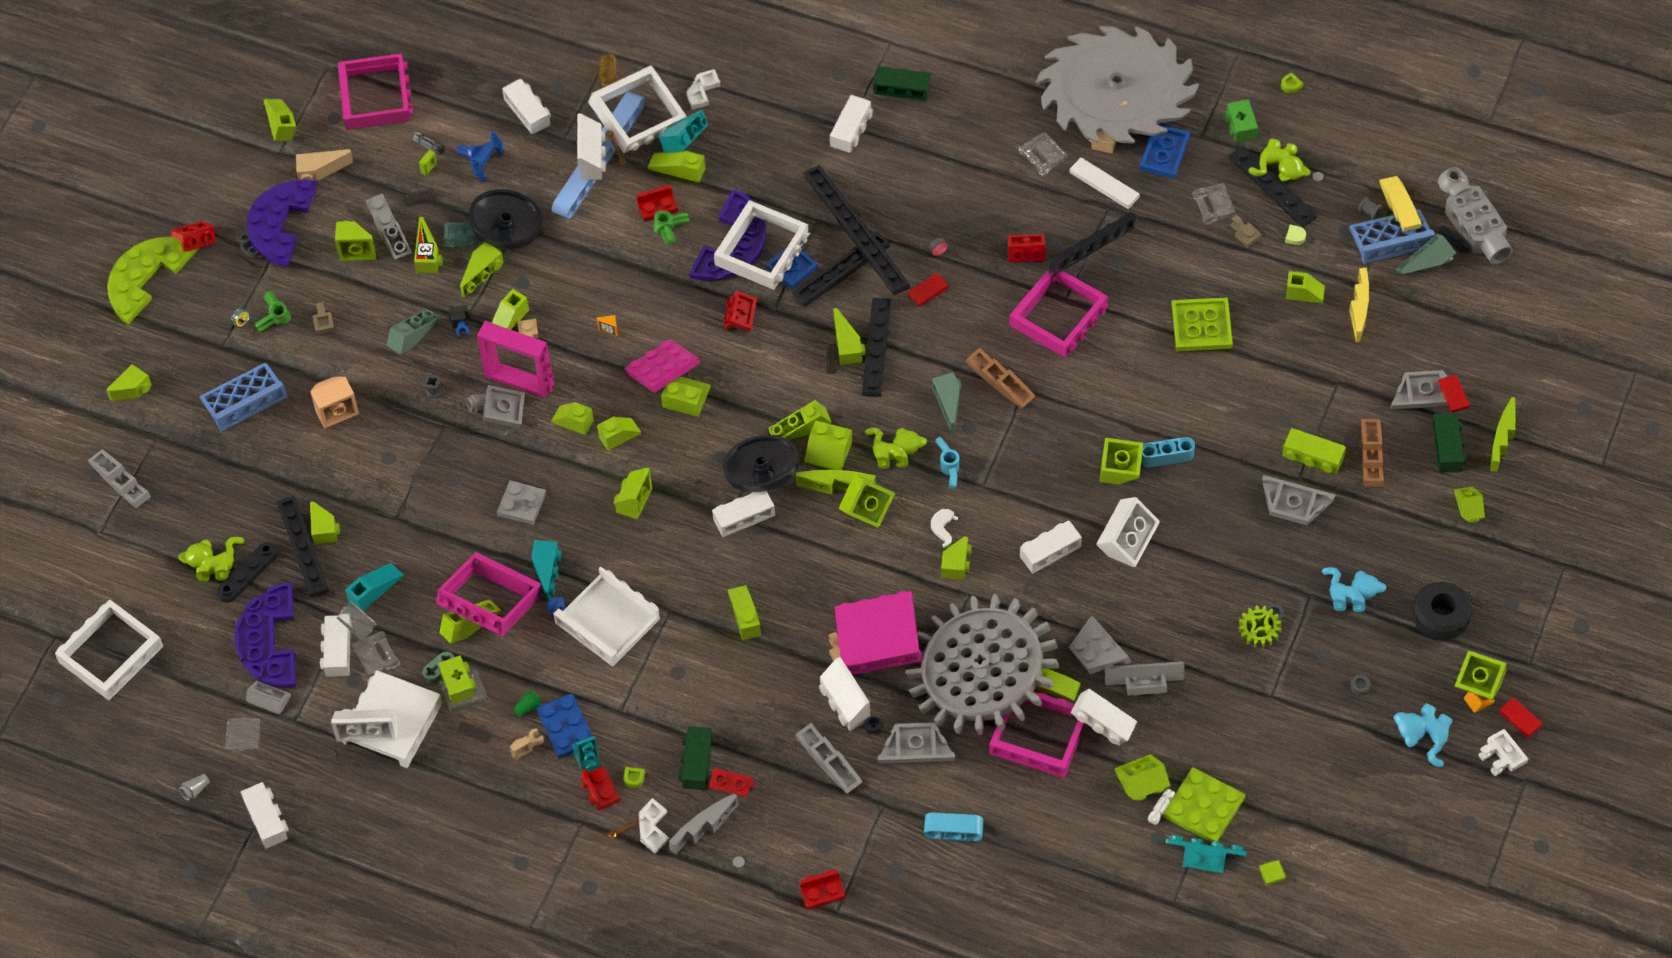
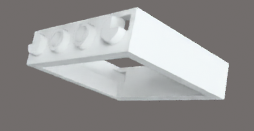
[588,66,687,153]
[714,200,810,290]
[55,600,163,701]

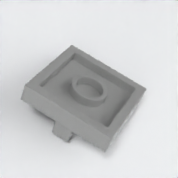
[483,385,525,428]
[497,481,546,525]

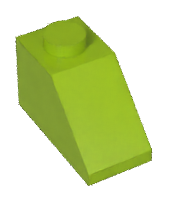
[106,364,152,401]
[551,402,594,435]
[597,417,641,451]
[1454,486,1485,522]
[310,502,340,545]

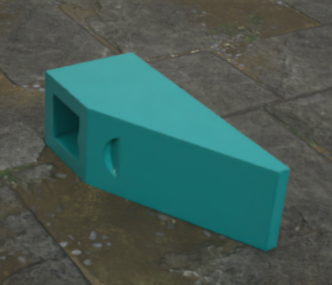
[659,110,708,153]
[531,540,562,602]
[345,563,404,613]
[572,736,601,772]

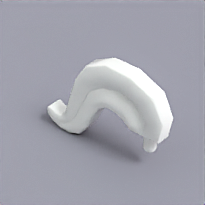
[931,509,958,548]

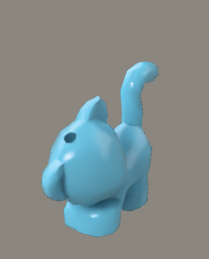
[1322,567,1386,612]
[1394,703,1452,767]

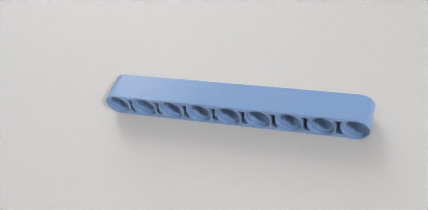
[552,91,646,219]

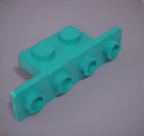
[1166,835,1247,873]

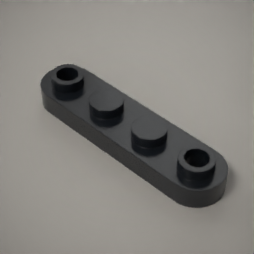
[217,542,277,603]

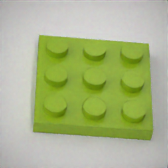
[1171,298,1233,351]
[1163,767,1246,842]

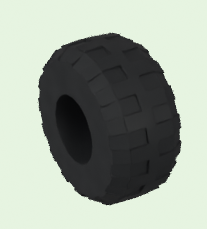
[1412,582,1472,641]

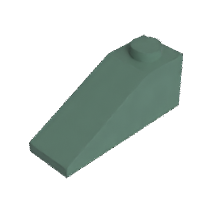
[1395,234,1456,274]
[932,372,962,434]

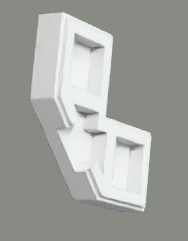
[686,69,720,110]
[639,798,669,854]

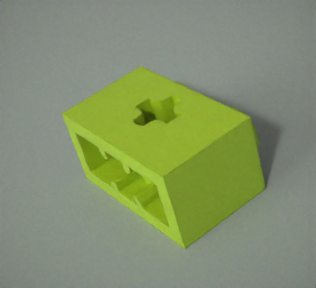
[438,655,476,705]

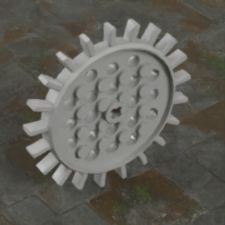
[906,594,1059,735]

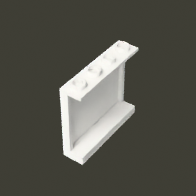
[553,567,660,667]
[343,670,443,768]

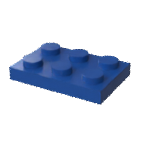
[1139,124,1191,179]
[536,693,592,759]

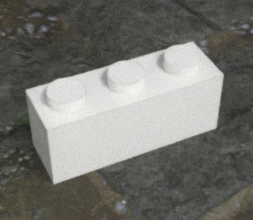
[502,79,551,135]
[830,95,873,153]
[712,491,775,537]
[1020,520,1082,574]
[320,615,351,677]
[1071,689,1137,745]
[241,782,289,849]

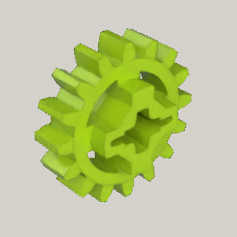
[1239,605,1281,648]

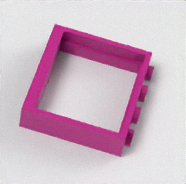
[338,54,413,130]
[1009,269,1108,358]
[477,321,555,398]
[437,552,542,636]
[989,685,1086,778]

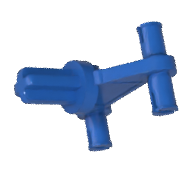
[456,132,505,182]

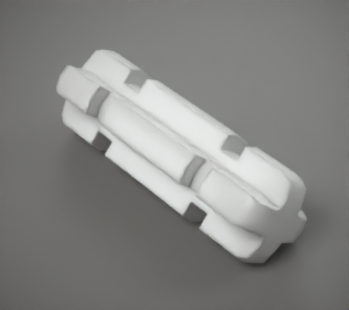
[1148,789,1175,825]

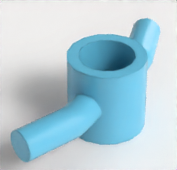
[935,437,959,489]

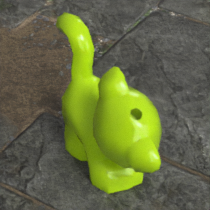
[1249,139,1310,182]
[865,428,927,469]
[178,536,244,582]

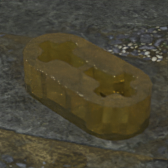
[599,54,617,86]

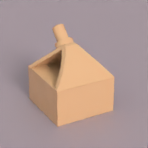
[310,377,359,429]

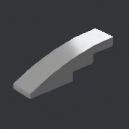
[88,449,151,508]
[795,723,863,794]
[669,794,738,854]

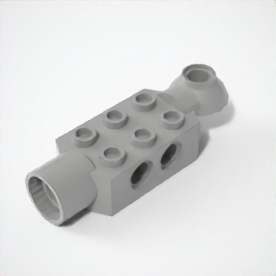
[1438,167,1513,265]

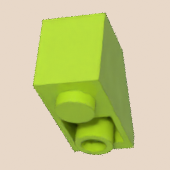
[1286,271,1325,303]
[492,289,529,330]
[941,537,972,580]

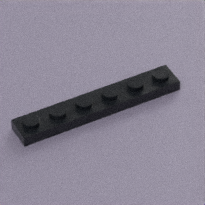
[1229,145,1317,228]
[1048,212,1136,277]
[793,232,890,307]
[862,298,891,397]
[276,495,329,598]

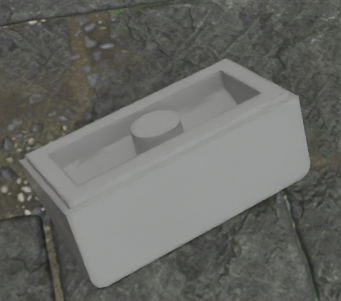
[246,681,291,714]

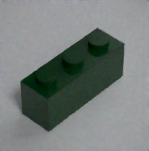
[873,66,931,101]
[1432,413,1466,473]
[678,726,713,790]

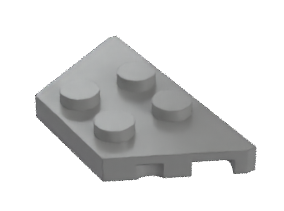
[1391,370,1448,410]
[1262,475,1335,525]
[1069,616,1131,674]
[878,723,955,764]

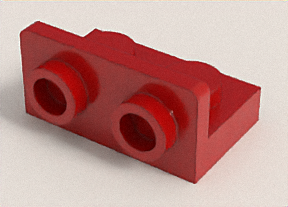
[636,185,679,222]
[171,221,216,252]
[1007,234,1046,262]
[723,291,757,332]
[579,766,620,811]
[709,768,755,797]
[799,870,846,910]

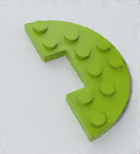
[108,237,200,324]

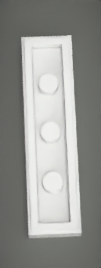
[1070,158,1140,209]

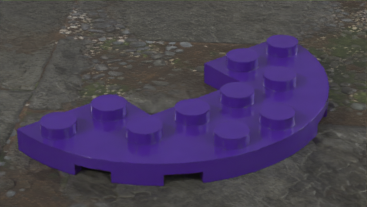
[247,180,318,268]
[689,189,767,281]
[234,582,296,688]

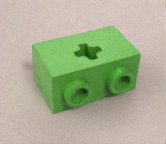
[1224,99,1258,143]

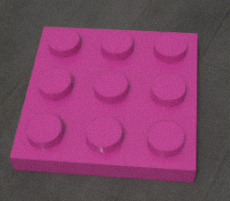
[625,339,700,393]

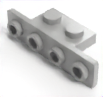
[1105,662,1184,696]

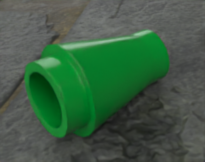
[512,689,542,718]

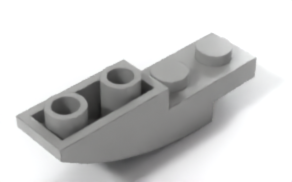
[366,193,412,260]

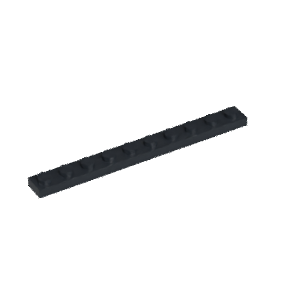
[804,165,910,296]

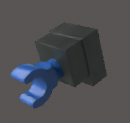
[449,305,470,338]

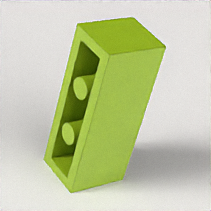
[1282,428,1346,475]

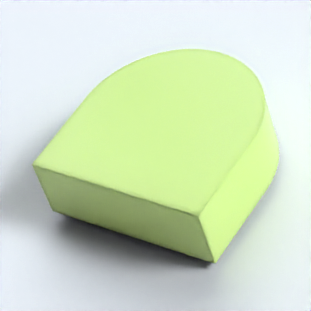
[1285,225,1306,245]

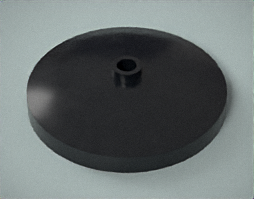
[468,189,542,249]
[723,435,800,492]

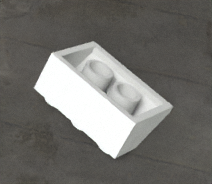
[577,114,606,180]
[1096,497,1160,567]
[819,657,870,731]
[331,708,397,742]

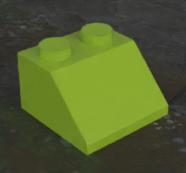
[335,221,377,261]
[661,376,711,417]
[804,420,852,470]
[1099,438,1143,485]
[614,468,652,519]
[839,474,895,528]
[1455,650,1506,700]
[1114,754,1170,801]

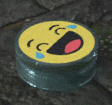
[231,308,250,327]

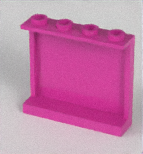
[834,591,922,675]

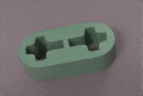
[422,652,454,684]

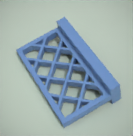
[1349,209,1435,264]
[199,362,288,432]

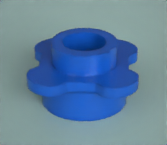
[547,597,567,618]

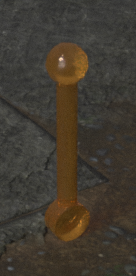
[606,130,626,165]
[608,817,639,838]

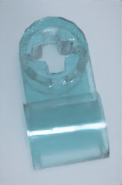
[442,222,478,247]

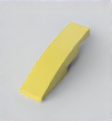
[1379,176,1421,232]
[1350,268,1369,342]

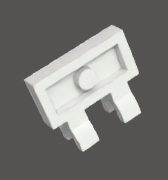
[1478,729,1528,776]

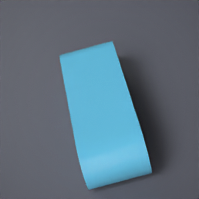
[1141,437,1195,468]
[924,813,984,841]

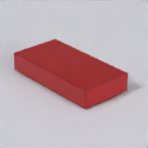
[908,273,948,307]
[1438,375,1470,413]
[1499,697,1543,738]

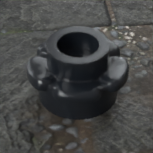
[864,716,883,735]

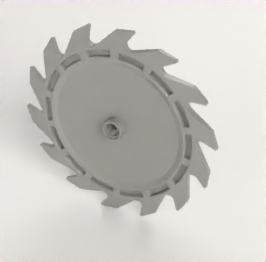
[1036,26,1199,143]

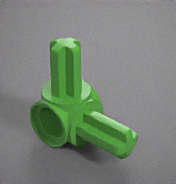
[654,211,689,245]
[255,291,291,332]

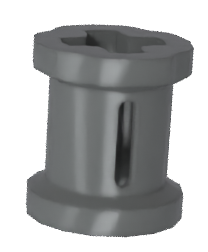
[1358,197,1382,220]
[424,375,443,399]

